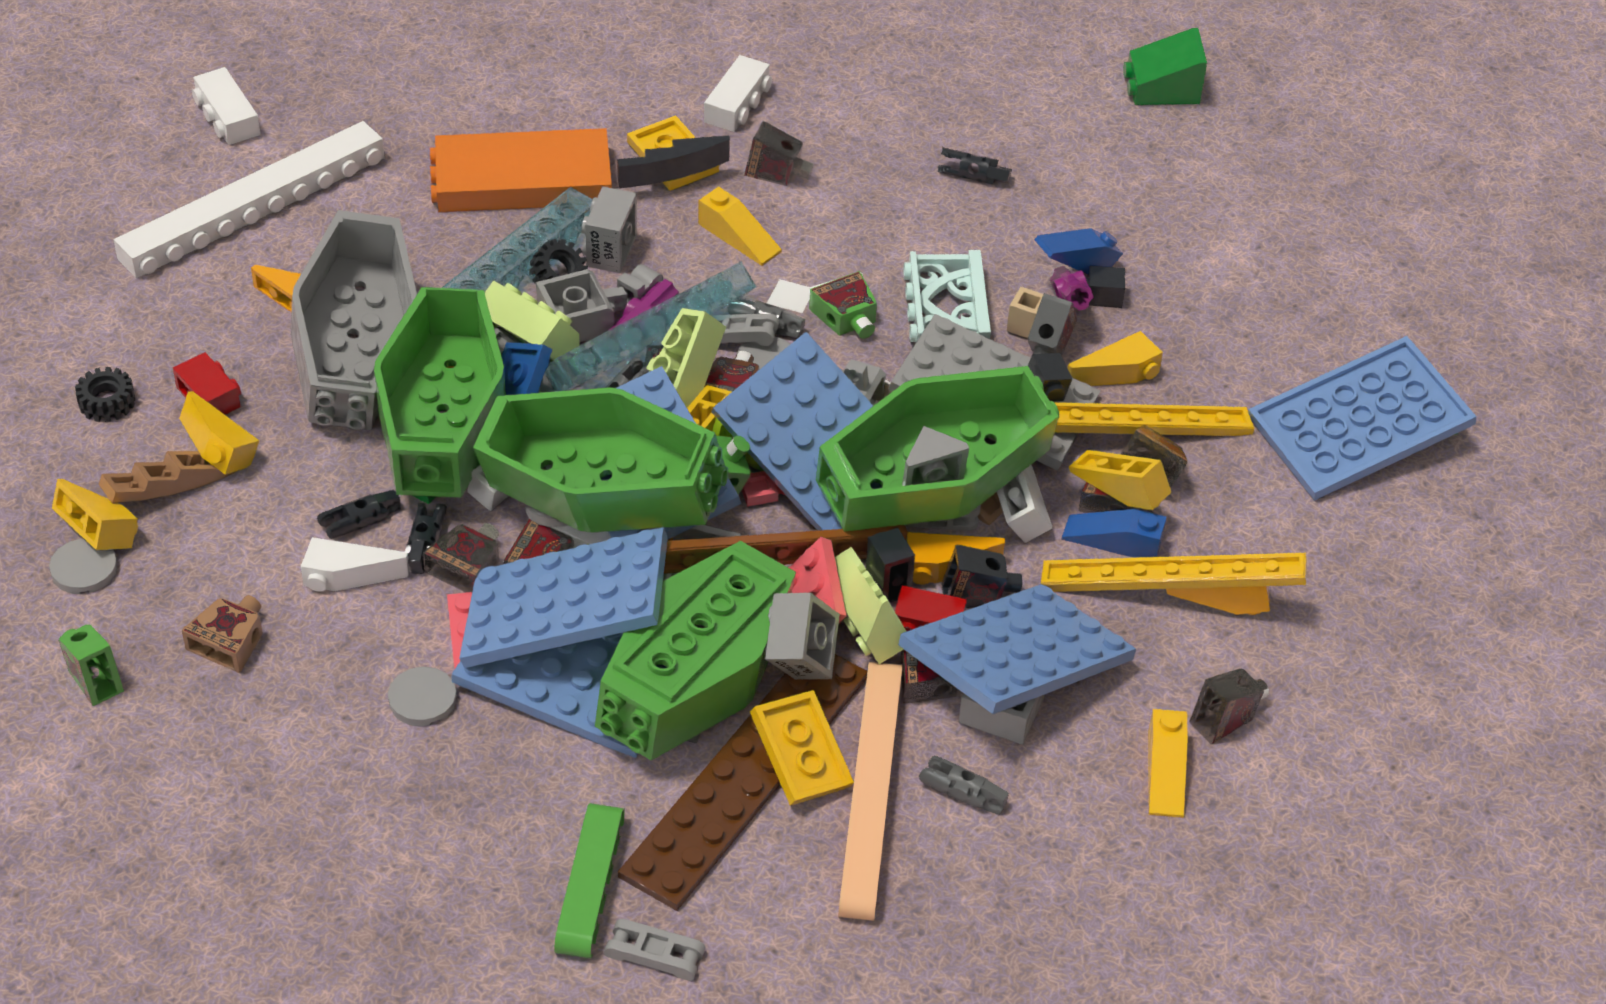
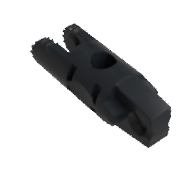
[937,147,1012,185]
[316,489,400,539]
[405,503,447,574]

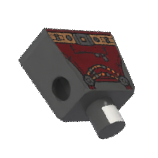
[1028,293,1077,355]

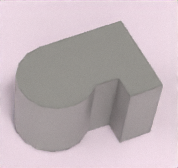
[617,264,664,303]

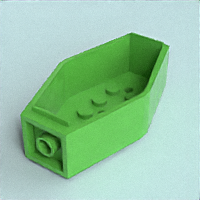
[374,287,506,498]
[815,366,1059,532]
[473,387,729,533]
[595,541,796,761]

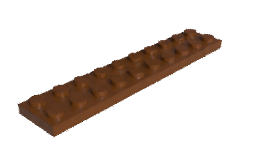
[618,654,868,911]

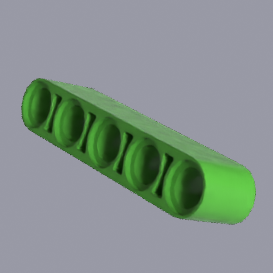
[554,803,625,958]

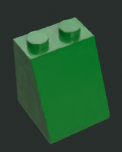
[1123,28,1207,105]

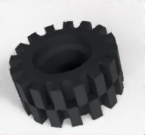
[529,239,588,284]
[75,367,136,422]

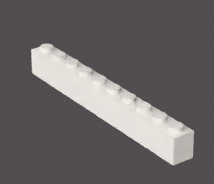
[113,121,384,278]

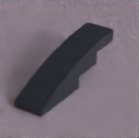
[617,135,730,188]

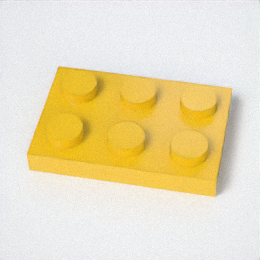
[627,115,719,191]
[750,690,854,806]

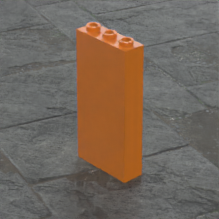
[430,128,612,212]

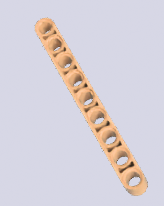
[838,662,903,921]

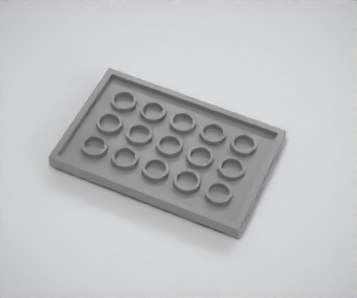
[888,314,1100,471]

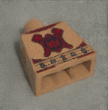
[182,595,263,673]

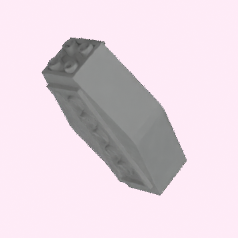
[290,210,417,430]

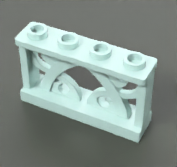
[903,250,991,343]

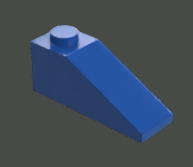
[1034,228,1123,274]
[1061,509,1167,558]

